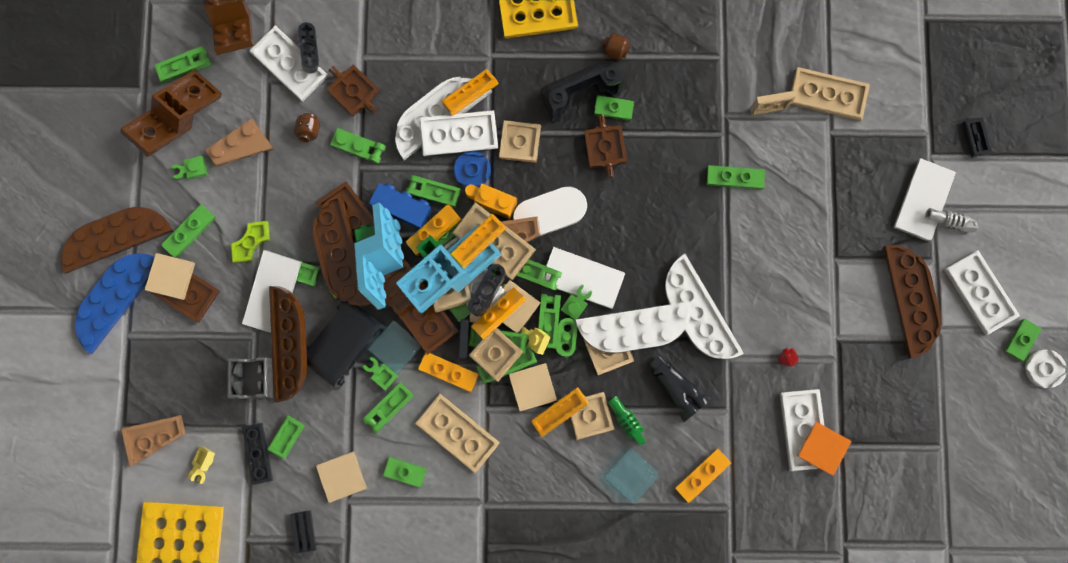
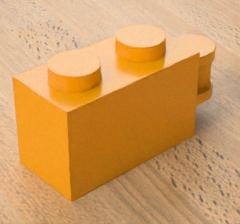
[465,184,517,220]

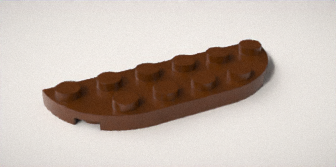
[312,194,372,306]
[61,207,173,274]
[883,245,941,359]
[269,286,307,402]

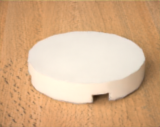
[1025,350,1066,388]

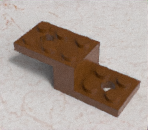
[204,0,254,55]
[120,70,222,157]

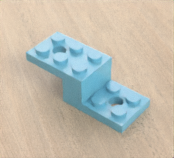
[355,203,404,310]
[396,225,502,313]

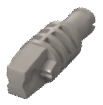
[925,208,978,233]

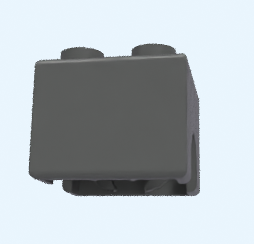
[227,357,274,400]

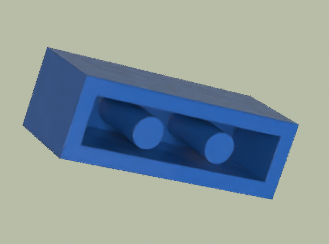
[369,183,432,229]

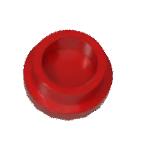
[778,348,799,367]

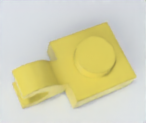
[520,327,550,355]
[188,446,215,484]

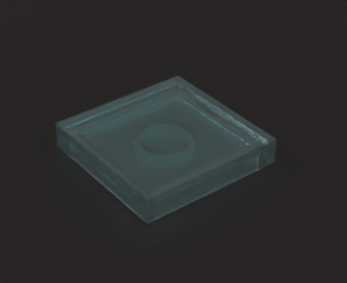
[368,320,422,375]
[605,448,660,504]

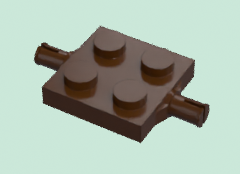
[326,64,380,117]
[584,115,627,178]
[373,261,426,315]

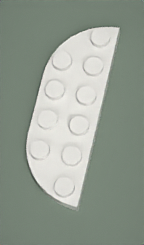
[395,77,492,160]
[665,254,744,359]
[576,301,691,353]

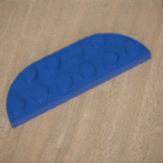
[75,253,155,354]

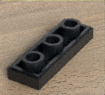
[242,423,273,485]

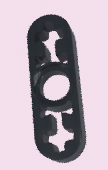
[298,22,319,74]
[468,264,506,317]

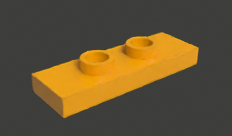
[441,69,498,116]
[406,204,461,257]
[450,214,506,269]
[471,287,526,340]
[418,352,479,393]
[531,387,589,437]
[675,448,731,503]

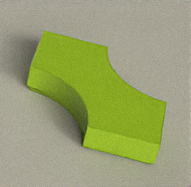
[231,221,270,263]

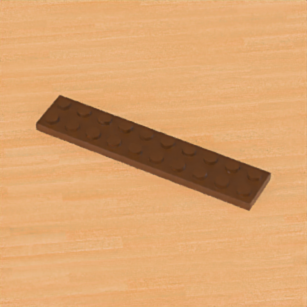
[315,181,459,355]

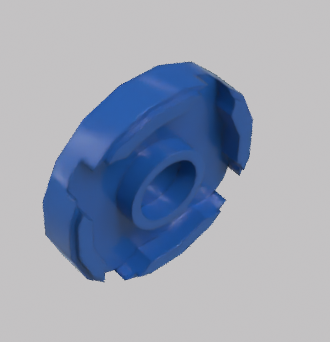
[453,151,491,187]

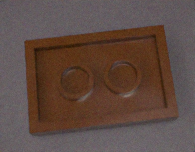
[150,273,220,323]

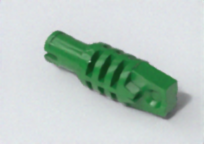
[607,396,646,446]

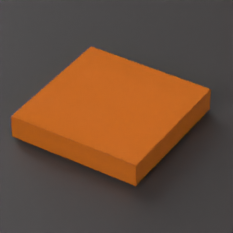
[797,422,852,476]

